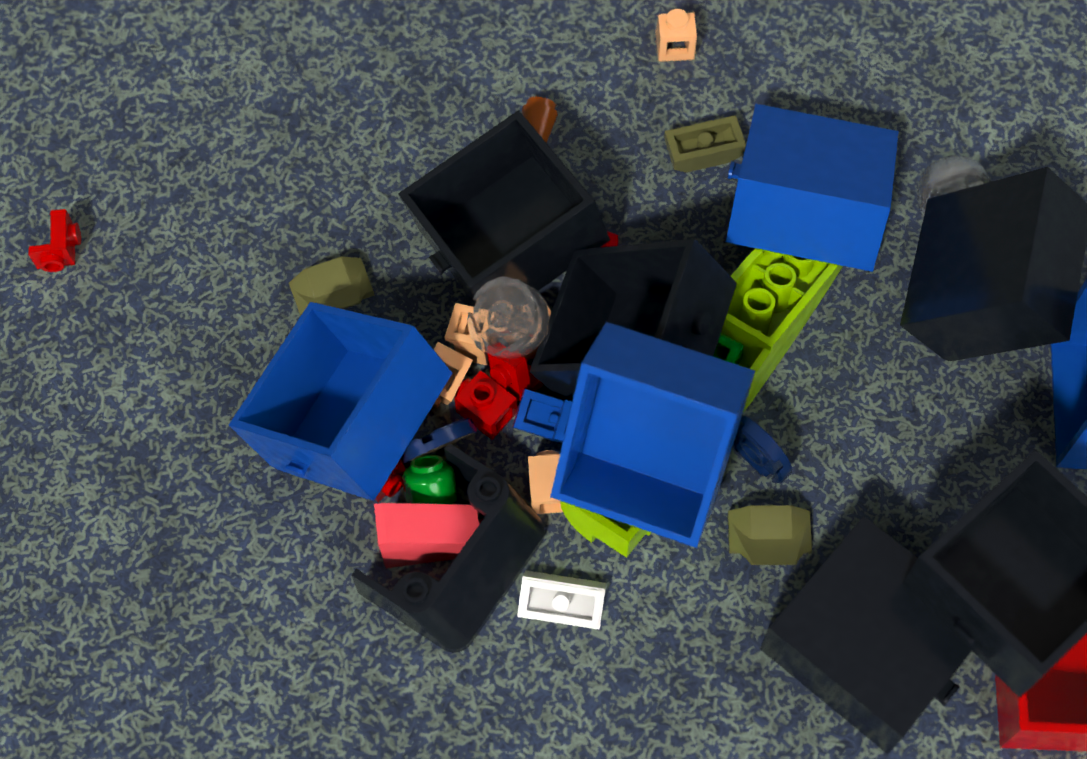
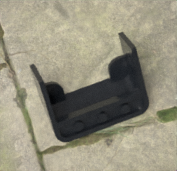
[351,443,544,653]

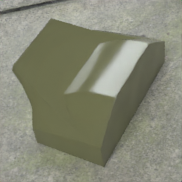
[664,115,746,173]
[289,256,374,316]
[727,505,812,565]

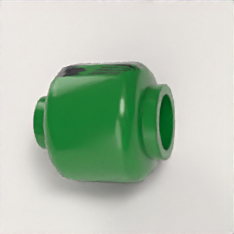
[402,455,458,504]

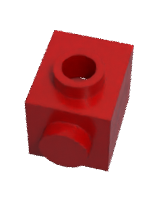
[454,370,518,440]

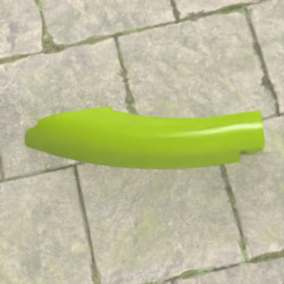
[560,249,843,558]

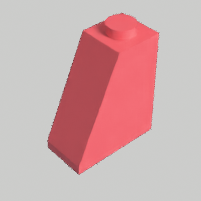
[374,503,484,568]

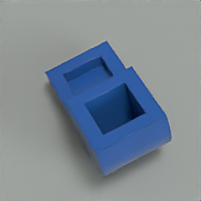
[512,389,572,444]

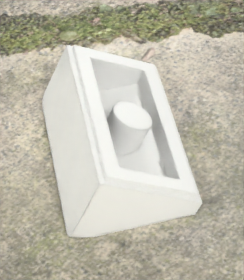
[517,570,606,629]

